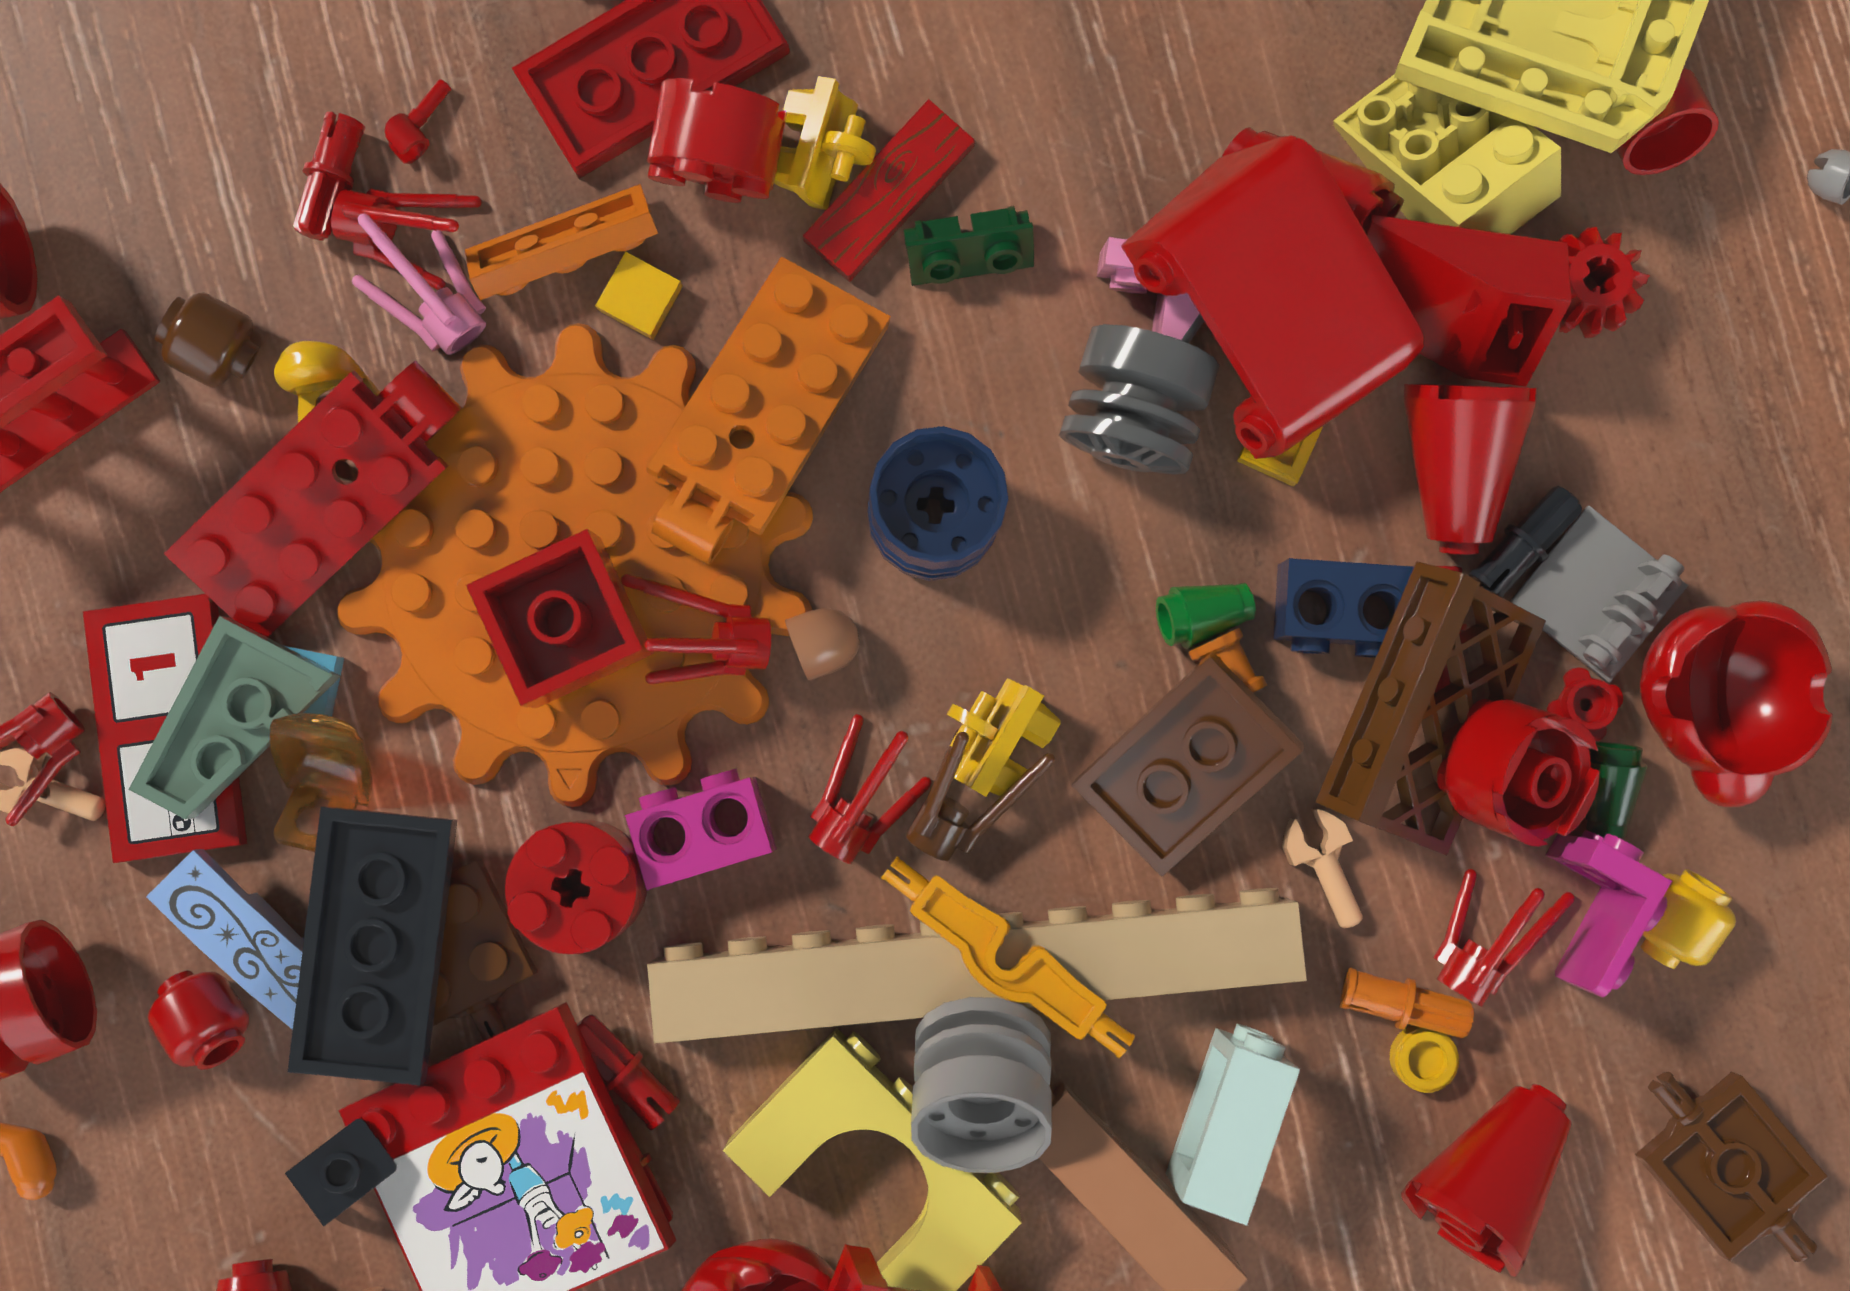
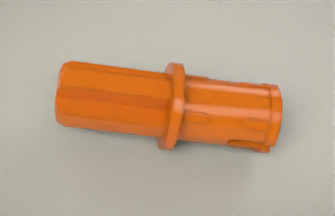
[1340,968,1474,1038]

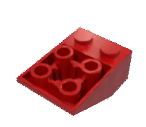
[1365,215,1571,387]

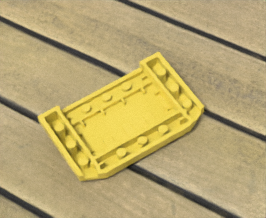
[1394,0,1709,153]

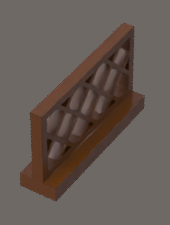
[1315,561,1546,856]

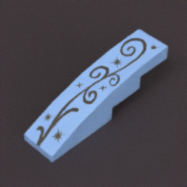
[146,849,304,1030]

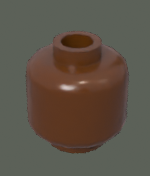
[154,292,260,388]

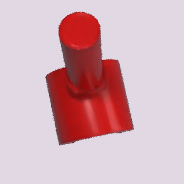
[385,79,451,164]

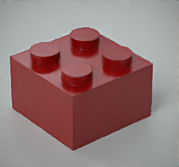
[466,529,654,708]

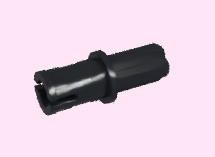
[1468,486,1582,598]

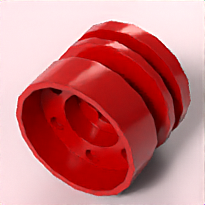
[0,920,97,1080]

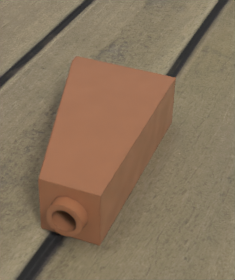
[1039,1081,1248,1291]

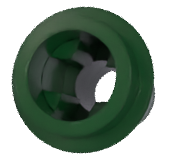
[1586,742,1648,838]

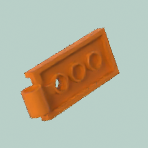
[646,256,891,565]

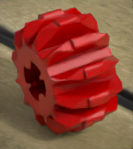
[1558,226,1650,338]

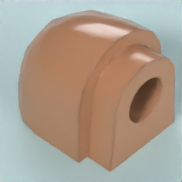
[785,608,860,681]

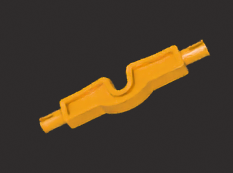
[881,856,1135,1058]

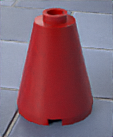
[1404,384,1537,555]
[1401,1084,1572,1277]

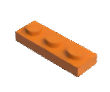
[465,184,658,300]

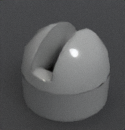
[1807,149,1850,205]

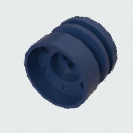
[867,426,1008,581]

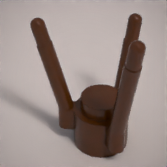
[905,729,1055,861]

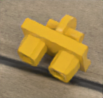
[774,76,876,210]
[946,678,1061,797]

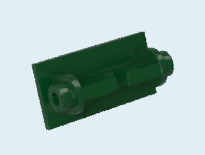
[903,206,1034,286]

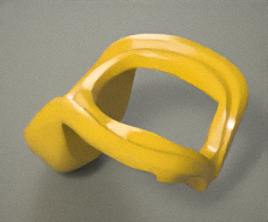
[274,341,380,461]

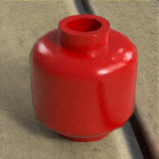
[148,970,249,1070]

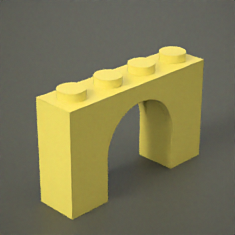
[723,1028,1022,1291]

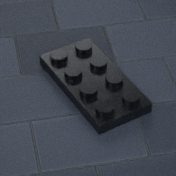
[287,806,458,1085]

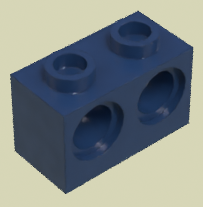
[1273,558,1414,658]

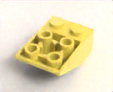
[1333,74,1561,235]

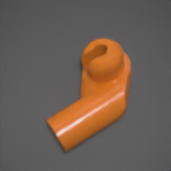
[0,1122,57,1200]

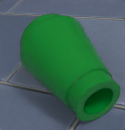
[1156,583,1256,649]

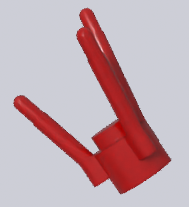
[331,188,482,290]
[621,574,771,685]
[0,692,85,826]
[808,714,932,864]
[1433,869,1575,1007]

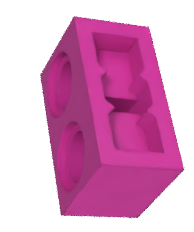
[625,768,777,890]

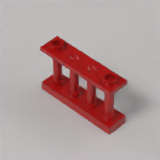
[0,295,161,493]

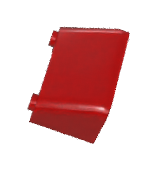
[1121,136,1424,459]

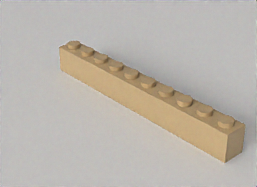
[647,888,1307,1044]

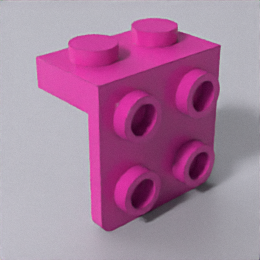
[1546,830,1672,997]

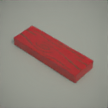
[803,99,975,282]

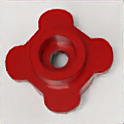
[1547,667,1623,742]

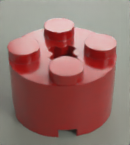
[647,78,787,203]
[1437,699,1600,847]
[505,820,647,954]

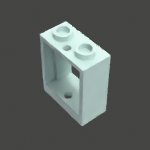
[1166,1024,1300,1226]

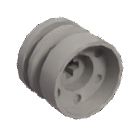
[911,997,1052,1173]

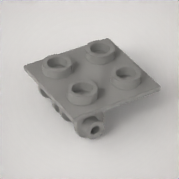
[1510,505,1688,683]

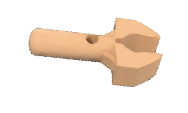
[0,748,106,821]
[1282,809,1363,928]

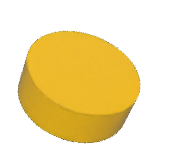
[1390,1026,1459,1093]

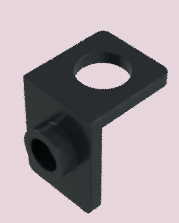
[285,1118,397,1227]

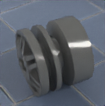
[1059,324,1220,474]

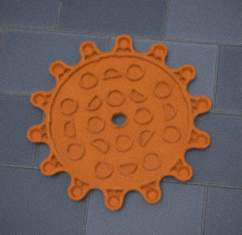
[337,323,813,807]

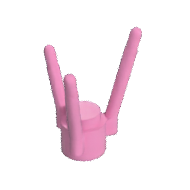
[352,213,486,355]

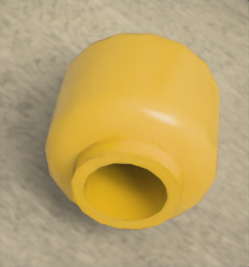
[1640,869,1736,969]

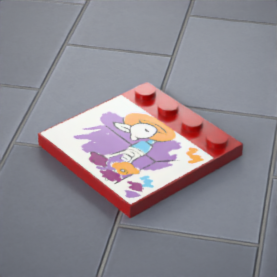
[338,1002,677,1291]

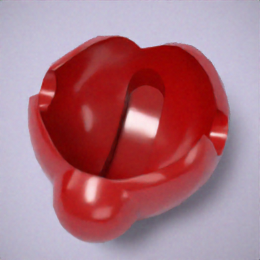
[1640,601,1833,807]

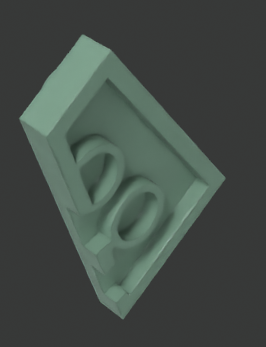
[128,616,341,819]

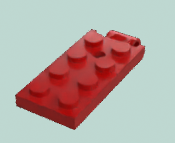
[163,360,462,637]

